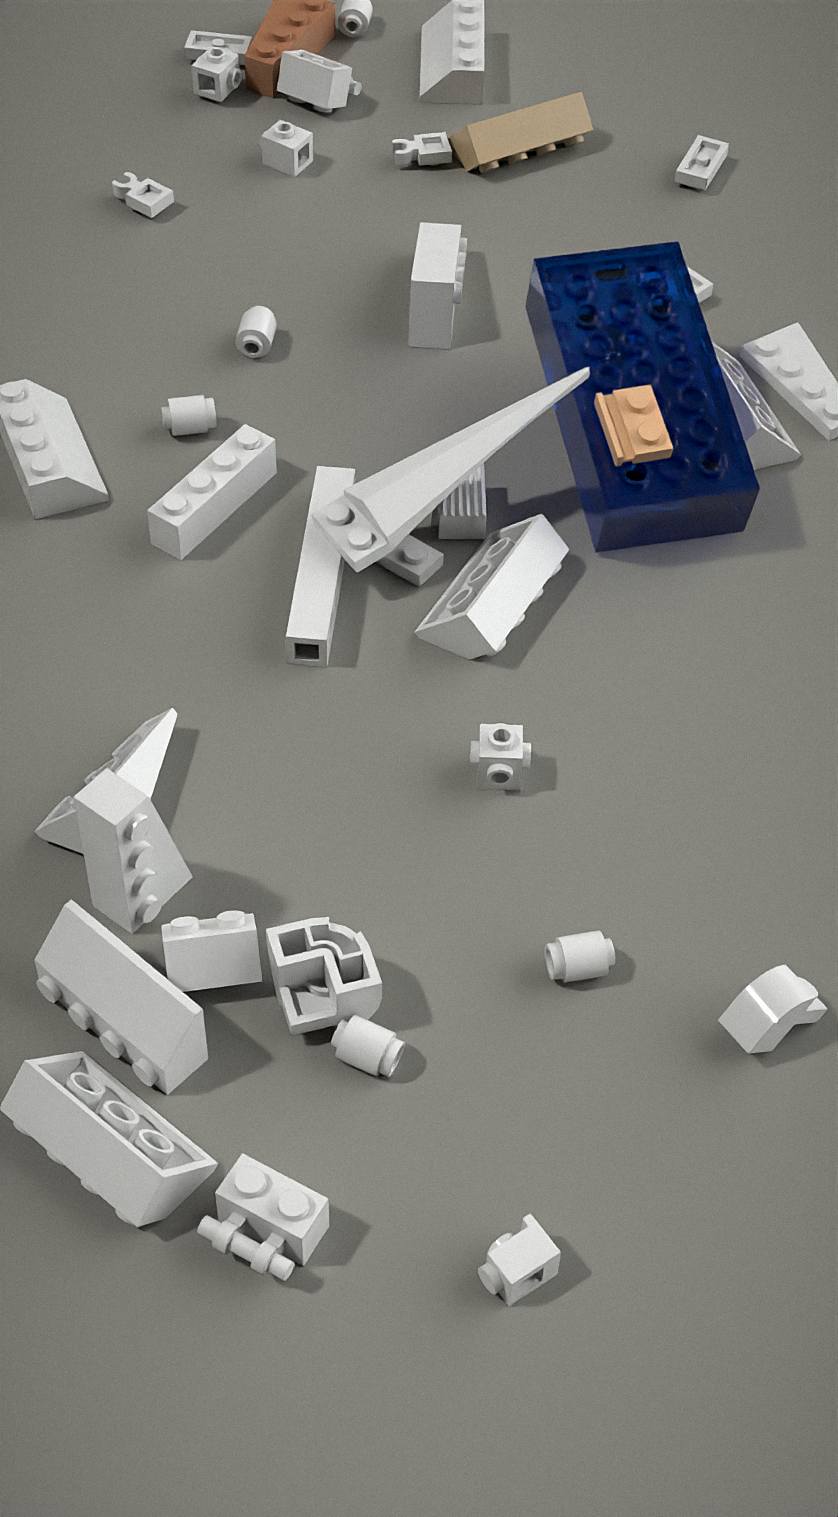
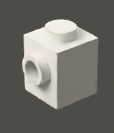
[260,120,313,177]

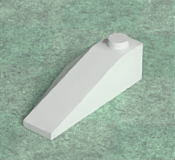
[34,708,178,854]

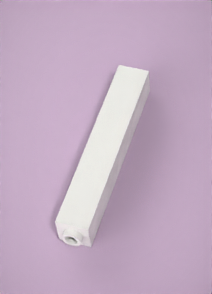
[286,466,356,667]

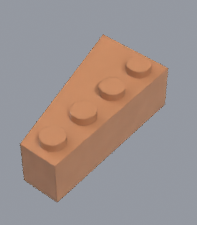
[244,0,335,98]

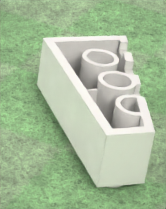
[408,222,467,350]
[74,768,193,934]

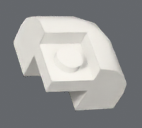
[266,917,382,1036]

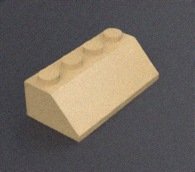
[448,91,594,173]

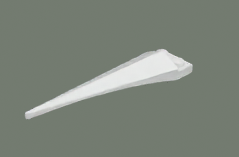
[312,367,590,573]

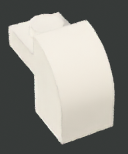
[718,965,827,1054]

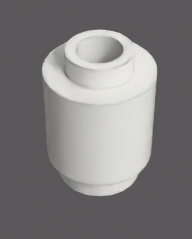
[338,0,373,38]
[235,306,277,358]
[161,395,217,436]
[545,930,615,983]
[331,1015,405,1077]

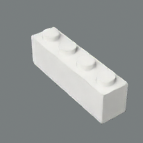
[147,424,277,560]

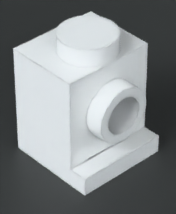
[478,1213,561,1306]

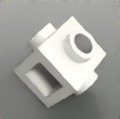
[192,46,242,102]
[470,723,531,791]

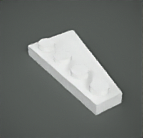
[740,322,838,441]

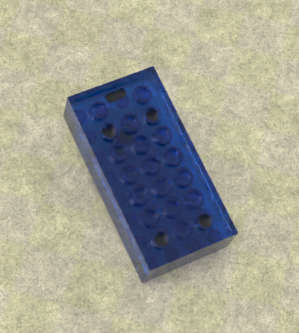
[525,241,760,553]

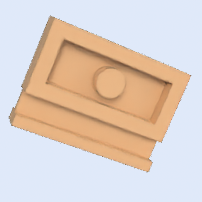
[594,385,673,467]

